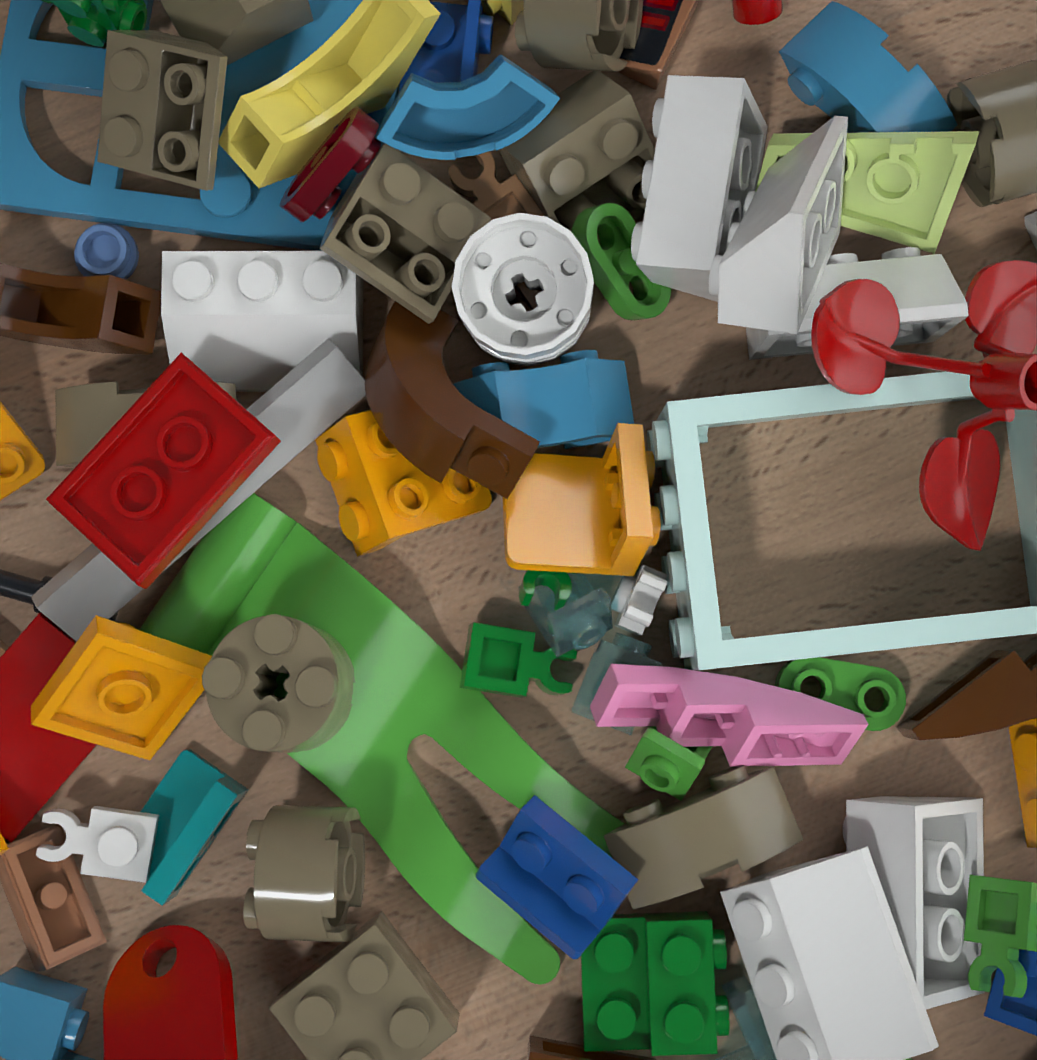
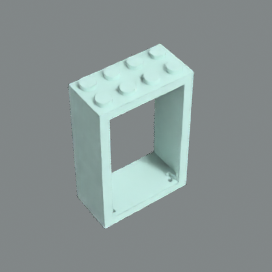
[647,371,1037,670]

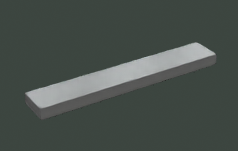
[31,338,366,642]

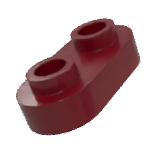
[280,107,381,222]

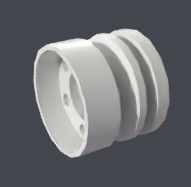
[452,213,594,366]

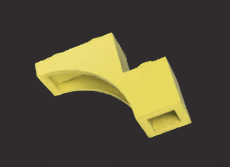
[218,0,441,189]

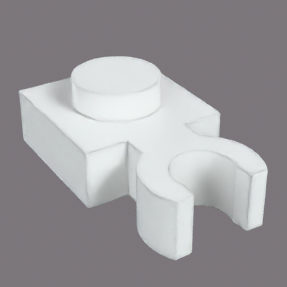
[609,565,668,635]
[36,806,160,883]

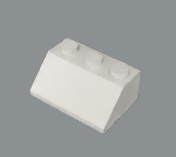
[631,75,768,302]
[709,116,848,334]
[746,247,969,360]
[161,251,364,392]
[843,796,985,1009]
[720,846,939,1060]

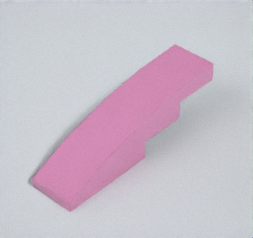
[590,664,869,767]

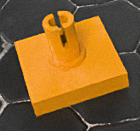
[31,615,212,761]

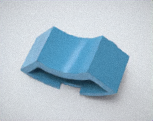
[779,1,957,133]
[376,54,560,160]
[453,350,635,450]

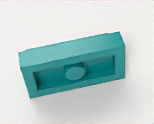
[140,749,249,906]

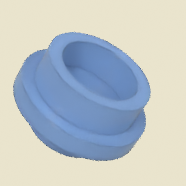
[74,223,139,280]

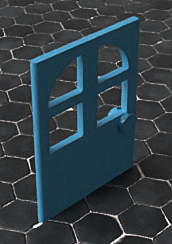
[0,0,400,251]

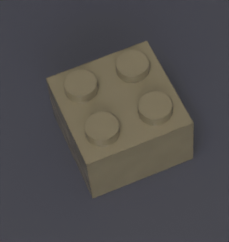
[269,911,460,1060]

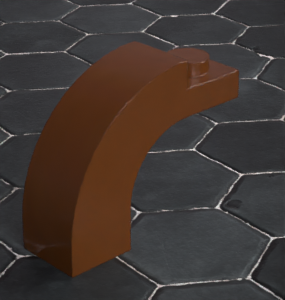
[0,263,161,354]
[364,301,540,499]

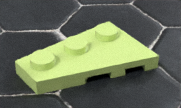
[755,131,979,254]

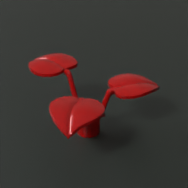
[811,260,1037,551]

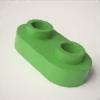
[572,203,671,321]
[775,657,906,731]

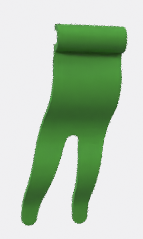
[139,493,625,985]

